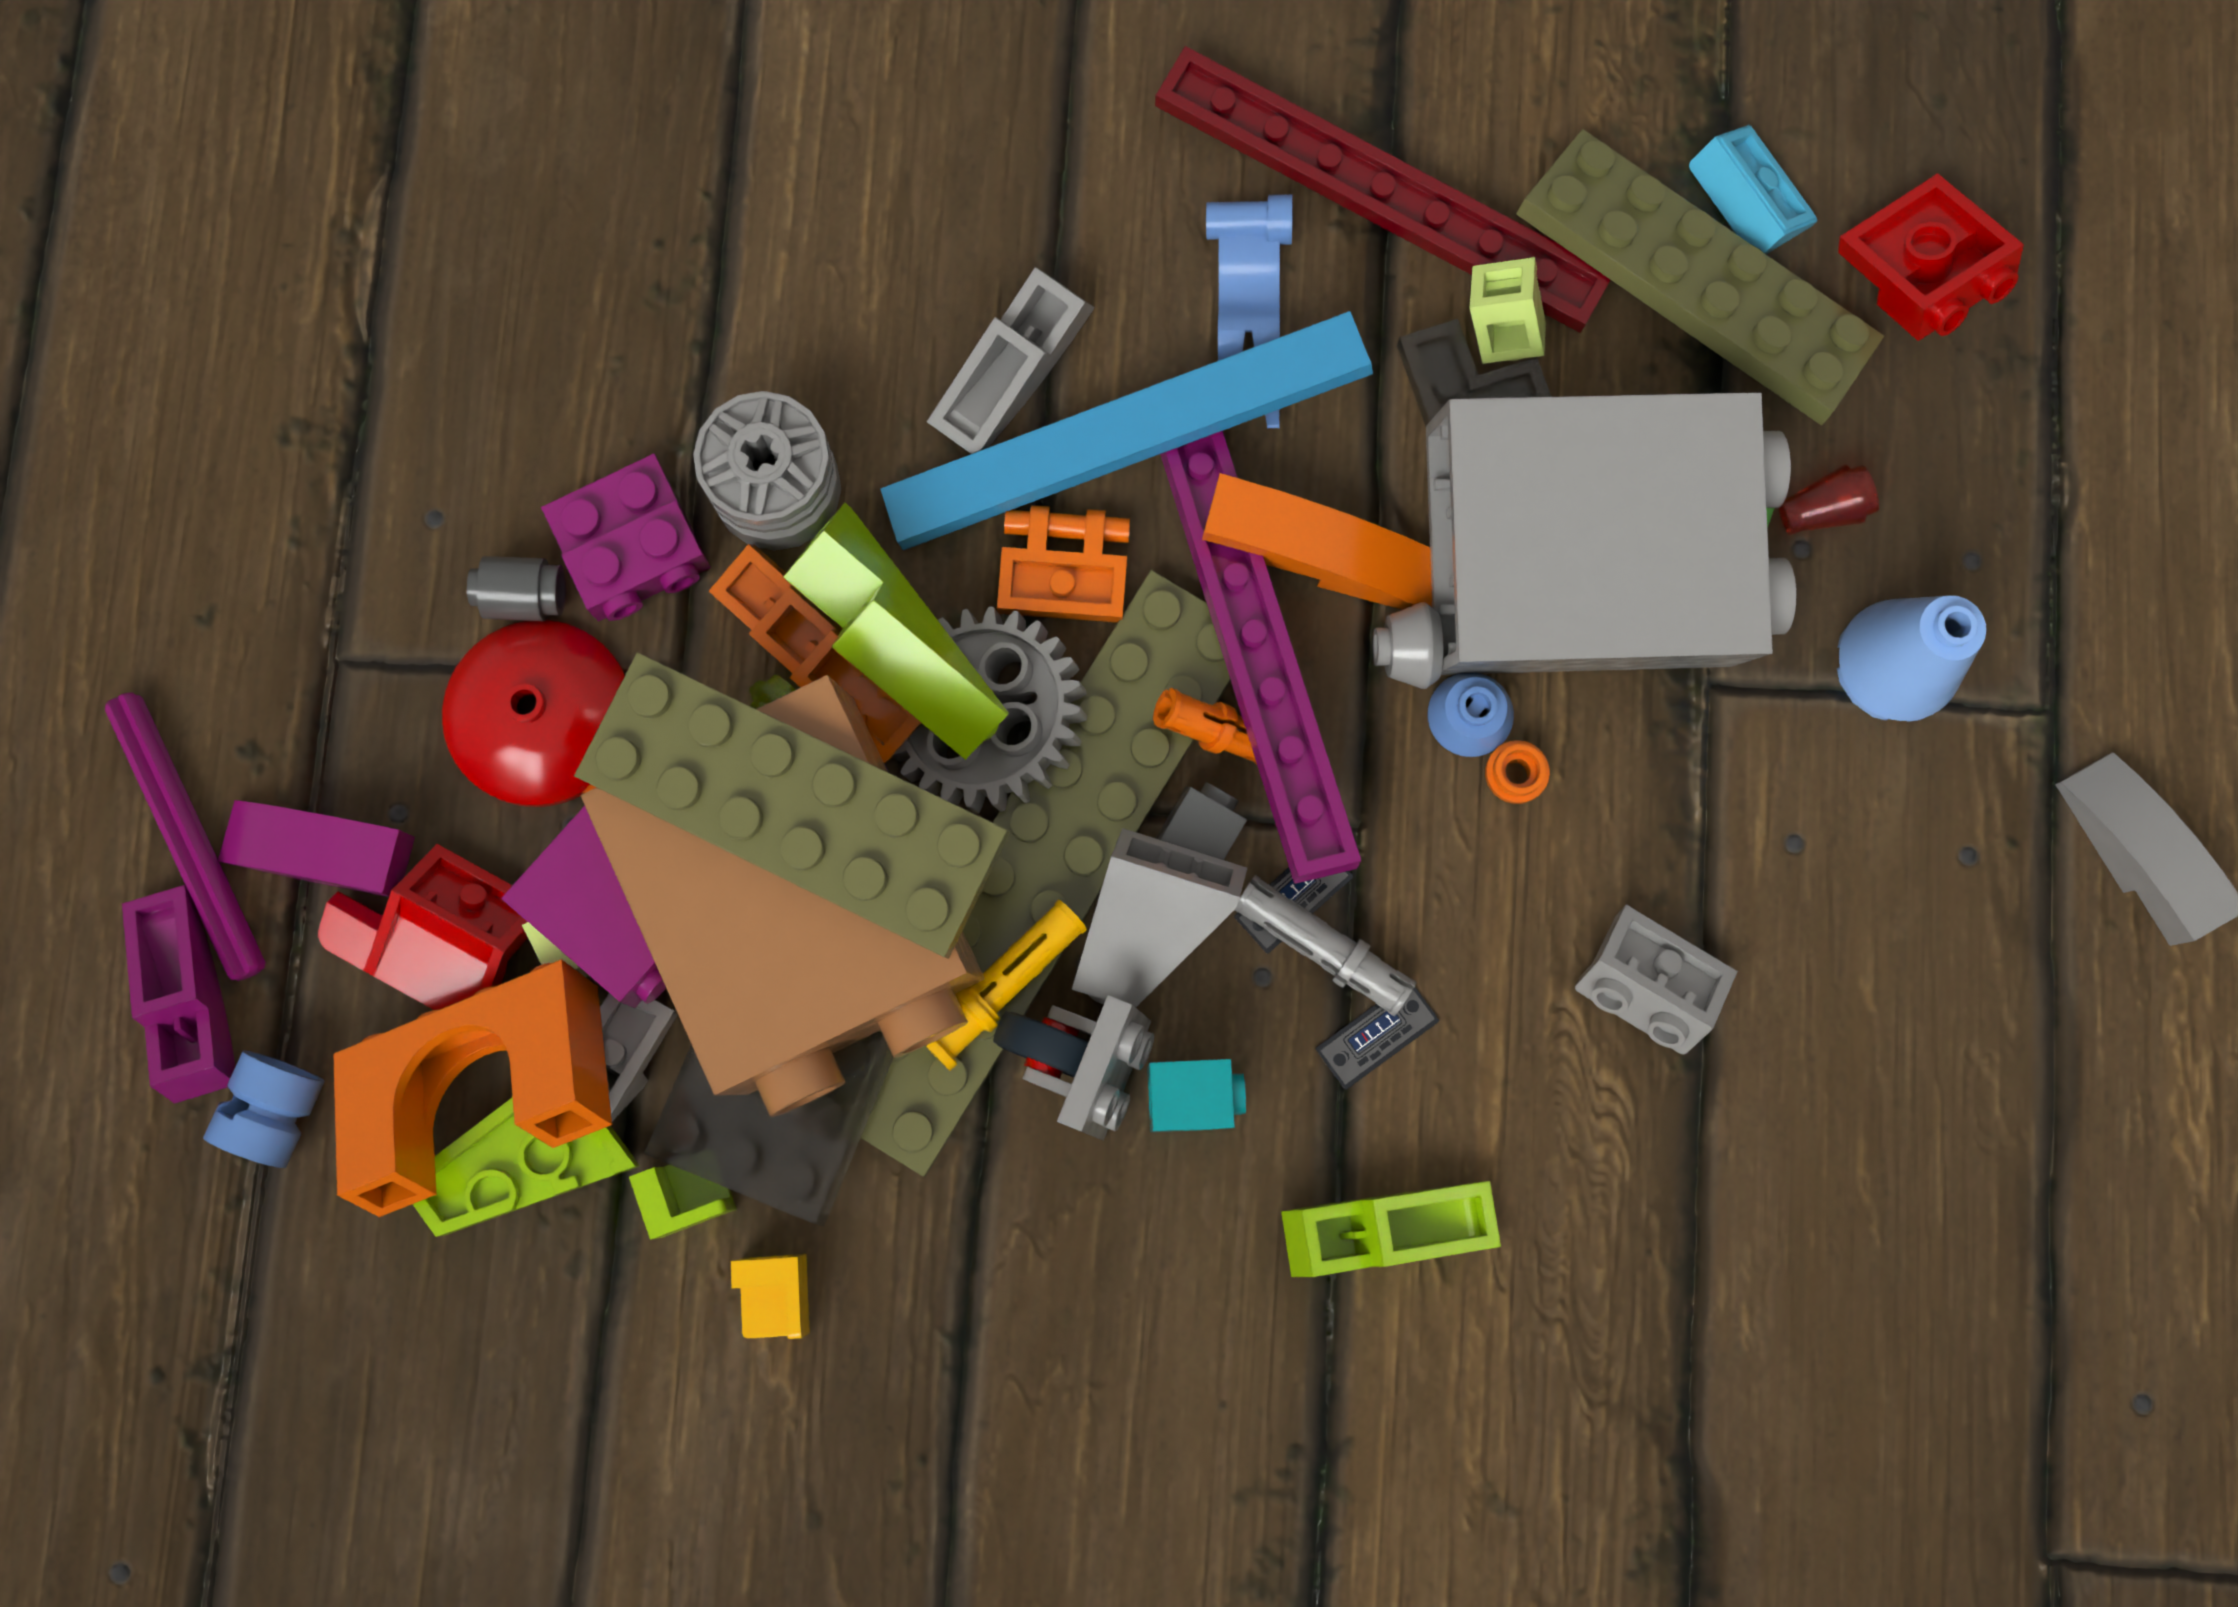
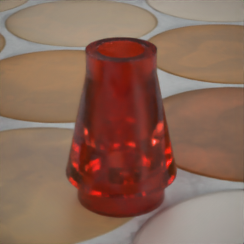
[1778,464,1879,535]

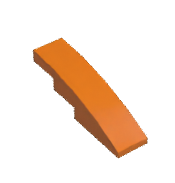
[1202,473,1432,610]
[709,544,921,763]

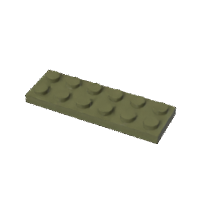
[1516,129,1884,426]
[574,652,1010,959]

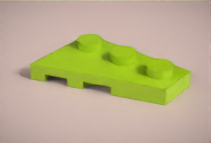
[412,1097,640,1237]

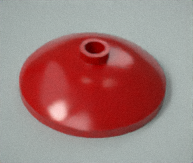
[442,620,625,807]

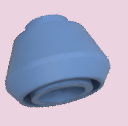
[1427,673,1514,757]

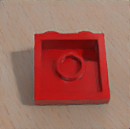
[1838,173,2024,341]

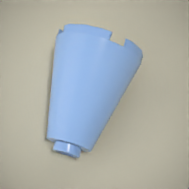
[1837,596,1986,722]

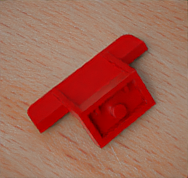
[318,844,528,1010]

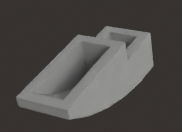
[927,267,1095,454]
[2055,753,2238,946]

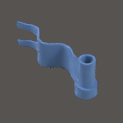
[1206,194,1292,429]

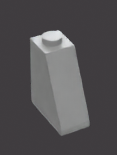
[1072,828,1247,1007]

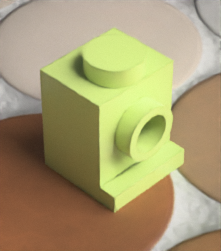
[1469,257,1546,364]

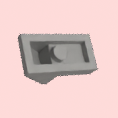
[600,993,677,1128]

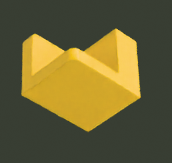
[731,1254,810,1339]

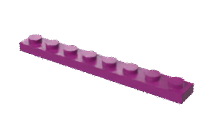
[1160,431,1361,884]

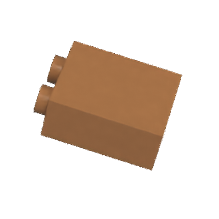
[580,675,985,1117]

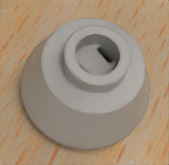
[1373,602,1444,689]

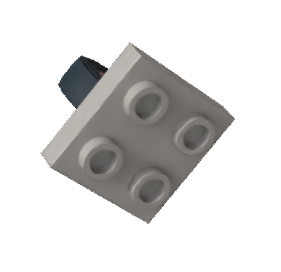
[993,995,1154,1141]

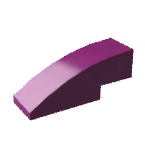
[218,800,415,897]
[122,885,235,1104]

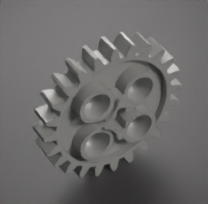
[892,607,1087,814]

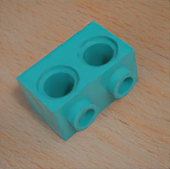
[1147,1059,1246,1132]

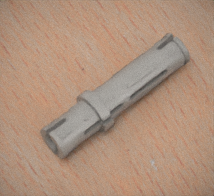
[1234,875,1417,1016]

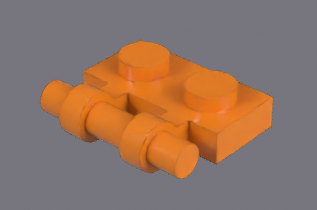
[997,505,1130,623]

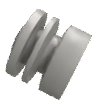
[693,391,841,551]

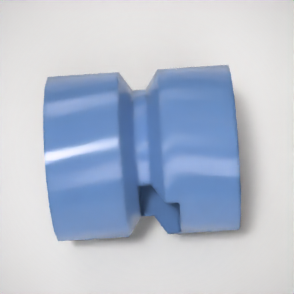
[203,1050,325,1168]

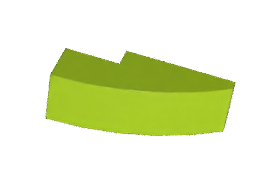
[1281,1181,1501,1277]

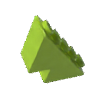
[783,502,1009,760]

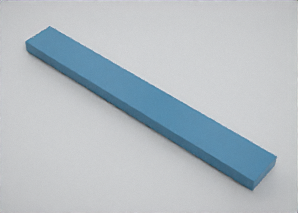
[880,311,1373,550]

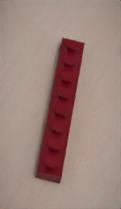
[1155,46,1610,333]

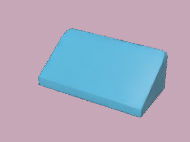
[1689,125,1818,254]

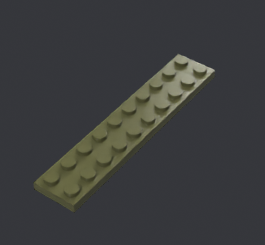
[814,570,1231,1177]

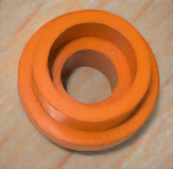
[1485,740,1550,804]

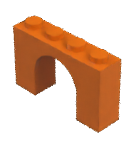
[333,959,612,1217]

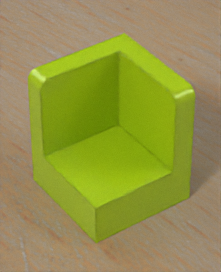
[629,1150,737,1240]

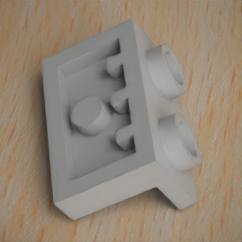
[1575,905,1738,1054]

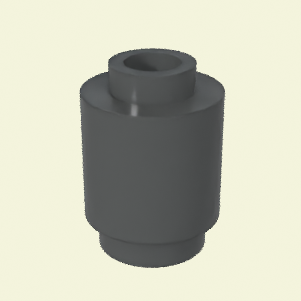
[467,556,566,621]

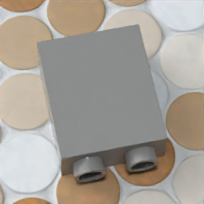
[1426,393,1796,675]

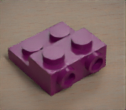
[541,454,711,622]

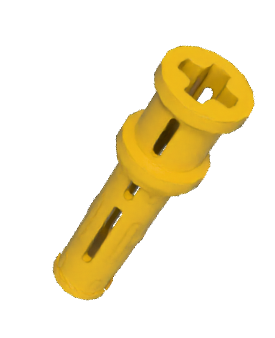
[926,899,1087,1071]

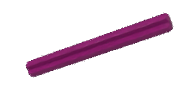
[105,692,266,981]

